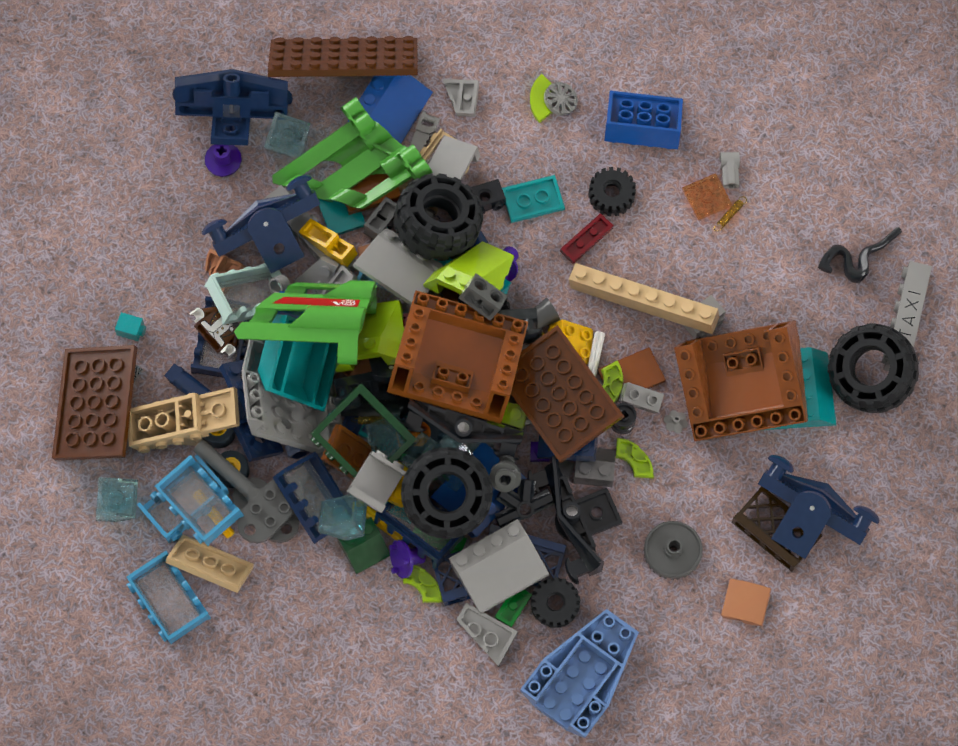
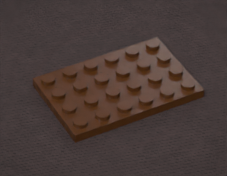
[511,325,624,463]
[52,345,138,461]

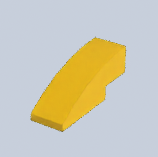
[299,218,358,267]

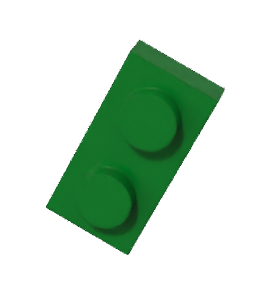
[494,590,532,628]

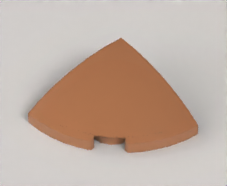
[205,248,246,295]

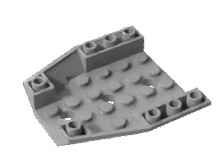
[241,340,342,453]

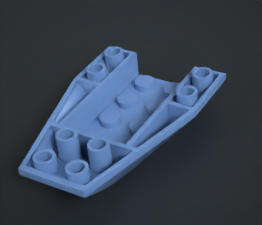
[520,609,639,738]

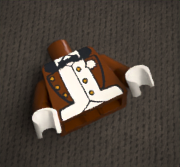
[189,307,239,359]

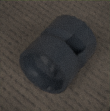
[611,403,637,435]

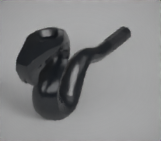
[818,227,902,283]

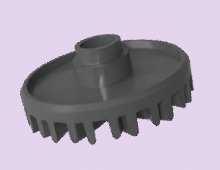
[643,521,703,580]

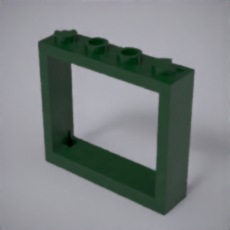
[309,383,417,481]

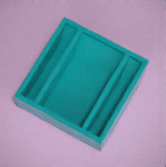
[258,314,338,412]
[764,347,837,430]

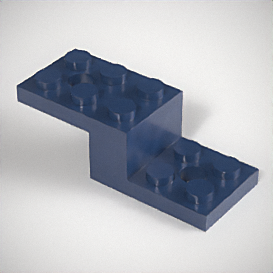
[219,359,284,462]

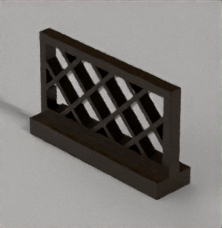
[731,486,823,572]

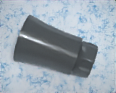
[534,298,560,329]

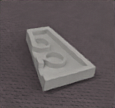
[457,603,518,667]

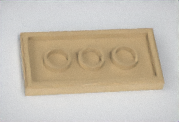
[165,535,254,593]

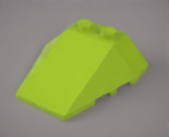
[423,241,514,294]
[335,300,405,372]

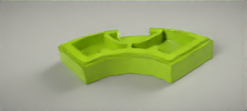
[530,74,552,123]
[601,361,623,403]
[616,438,654,479]
[403,565,442,603]

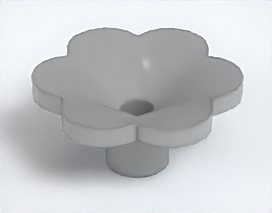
[664,410,688,433]

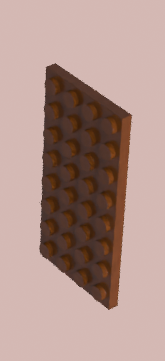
[268,36,418,77]

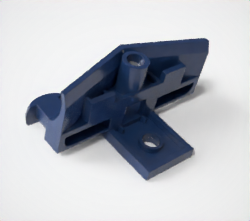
[172,69,293,146]
[202,175,320,274]
[758,455,880,559]

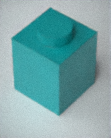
[115,312,146,341]

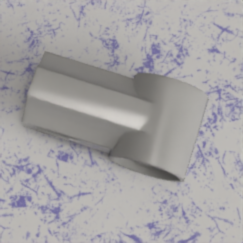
[719,152,740,189]

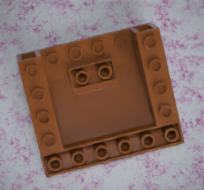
[387,290,528,424]
[674,320,808,442]

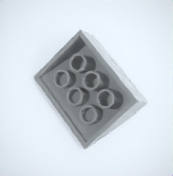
[353,228,443,305]
[449,519,549,614]

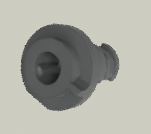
[490,455,521,492]

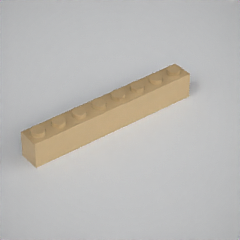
[569,263,719,335]

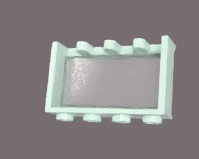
[204,263,281,325]

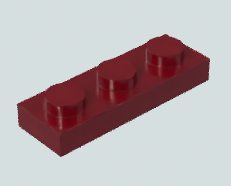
[560,213,614,264]

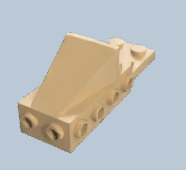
[128,387,240,453]

